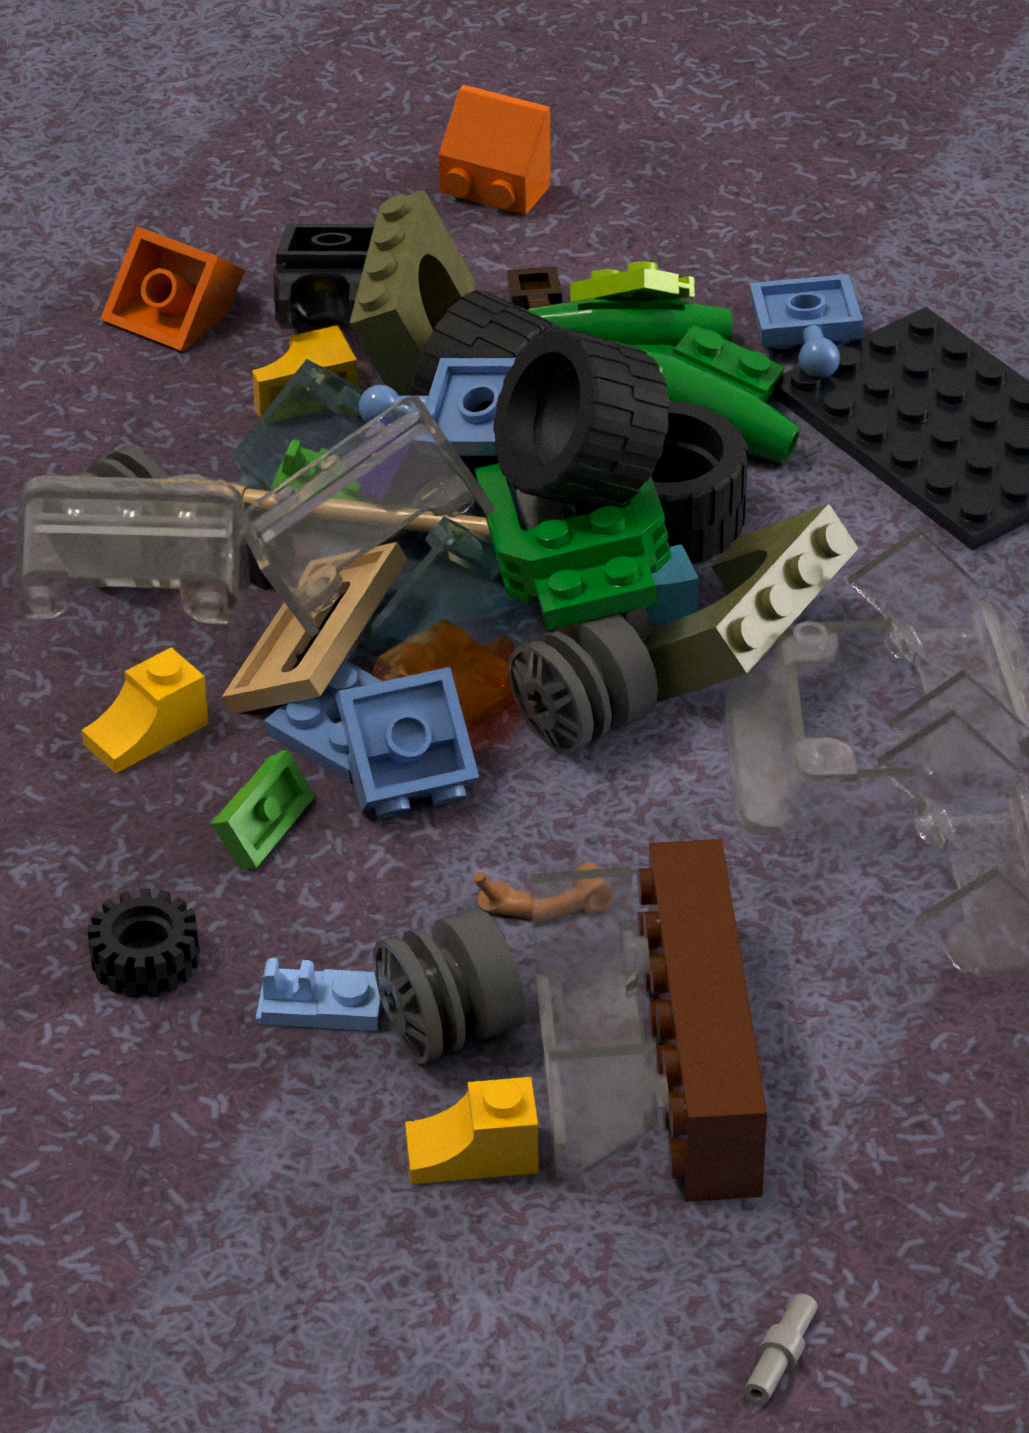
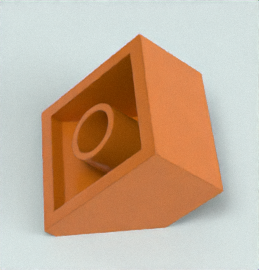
[438,85,550,215]
[100,227,245,352]

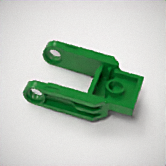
[475,463,672,630]

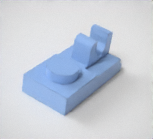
[256,958,383,1031]

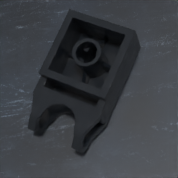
[273,224,375,329]

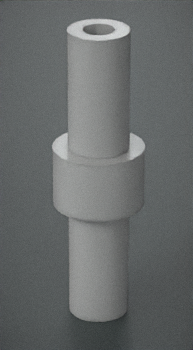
[744,1294,818,1404]

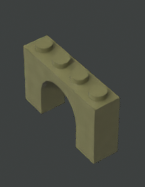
[349,190,477,396]
[643,503,858,702]

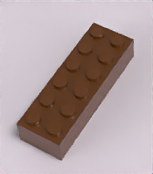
[637,839,767,1202]

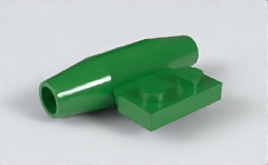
[528,298,732,356]
[613,325,801,465]

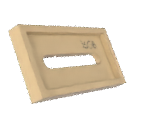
[222,542,407,713]

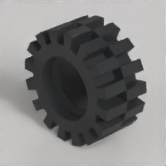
[87,889,200,998]

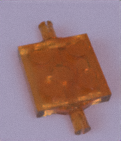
[372,618,516,732]

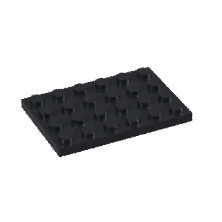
[771,307,1029,551]

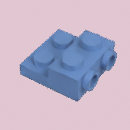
[336,667,479,819]

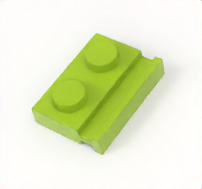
[570,262,695,301]

